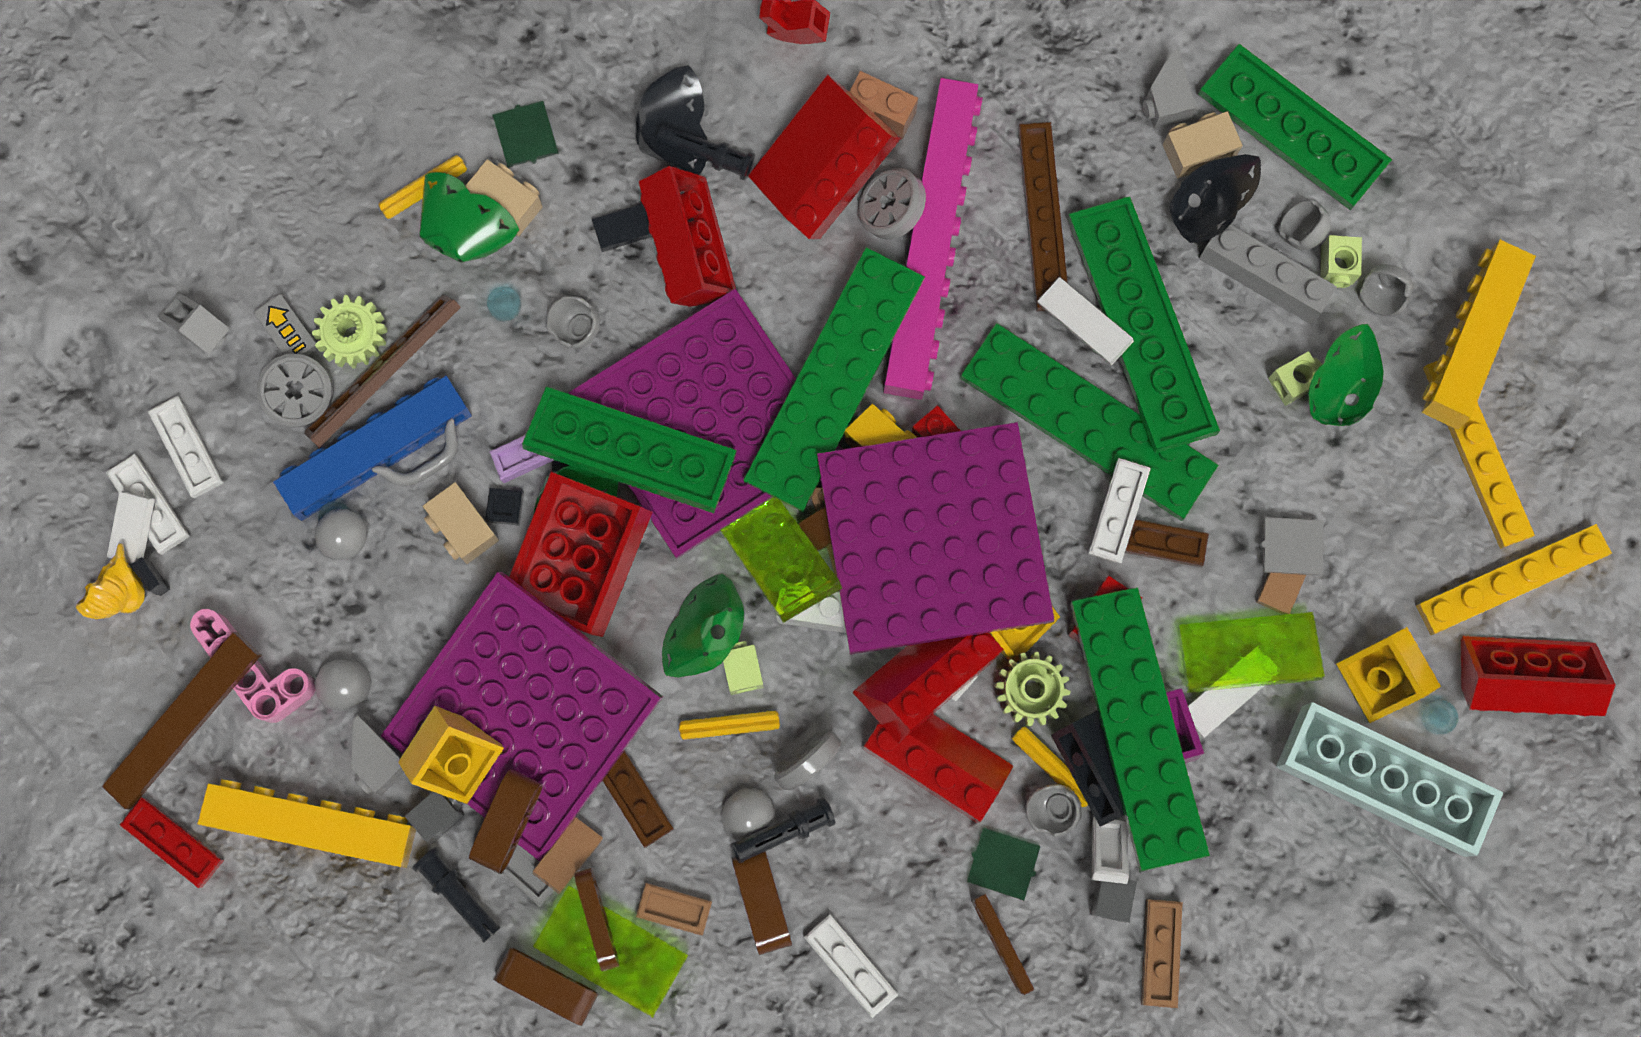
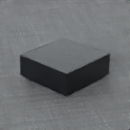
[485,488,524,526]
[132,557,170,596]

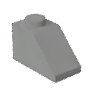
[1143,49,1197,129]
[157,292,229,354]
[351,715,404,795]

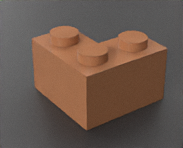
[849,71,918,139]

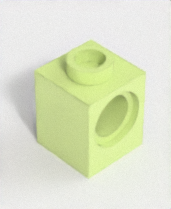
[1320,235,1362,288]
[1268,351,1322,406]
[723,641,764,695]

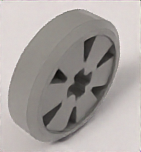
[859,168,926,240]
[257,354,333,427]
[774,729,841,790]

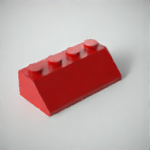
[638,166,736,307]
[852,633,1004,744]
[1461,636,1616,717]
[863,714,1013,824]

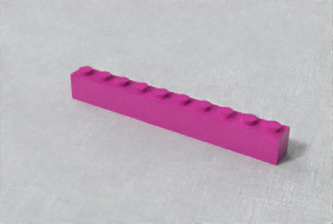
[884,78,983,400]

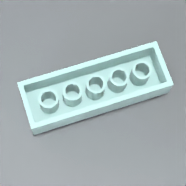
[1276,702,1503,857]

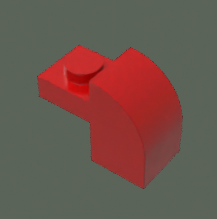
[759,0,831,44]

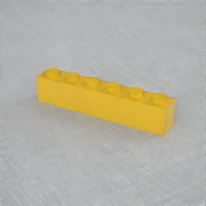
[1422,239,1536,430]
[197,779,416,868]

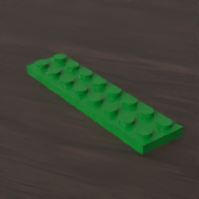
[1068,196,1220,453]
[743,247,925,512]
[960,323,1219,521]
[1070,587,1210,872]

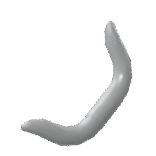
[372,419,458,486]

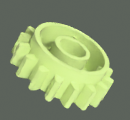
[312,295,388,369]
[995,652,1071,727]

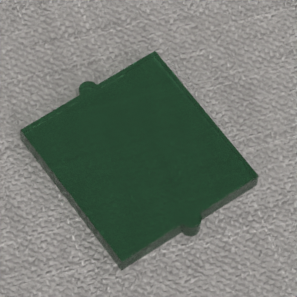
[493,101,559,168]
[966,828,1041,901]

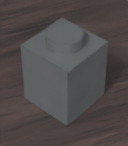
[405,792,464,844]
[1090,879,1137,923]

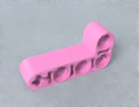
[190,609,316,723]

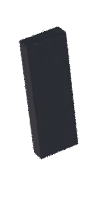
[592,191,694,252]

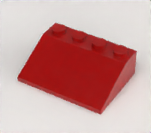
[748,74,901,239]
[509,472,653,637]

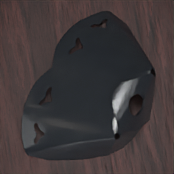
[635,65,707,175]
[1170,154,1261,243]

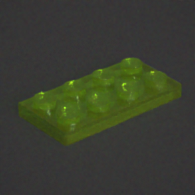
[720,497,842,623]
[1177,612,1325,693]
[533,885,689,1018]

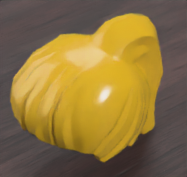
[76,543,145,620]

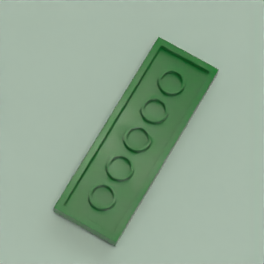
[1198,44,1392,211]
[522,386,737,513]

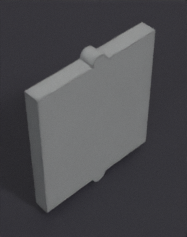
[1260,517,1327,576]

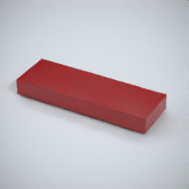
[120,797,224,888]

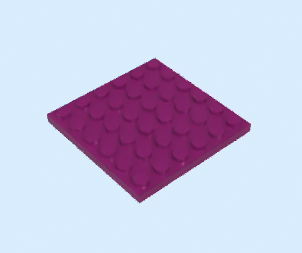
[568,289,843,560]
[817,422,1054,655]
[381,571,664,861]

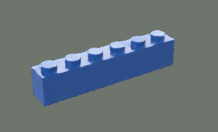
[273,376,472,521]

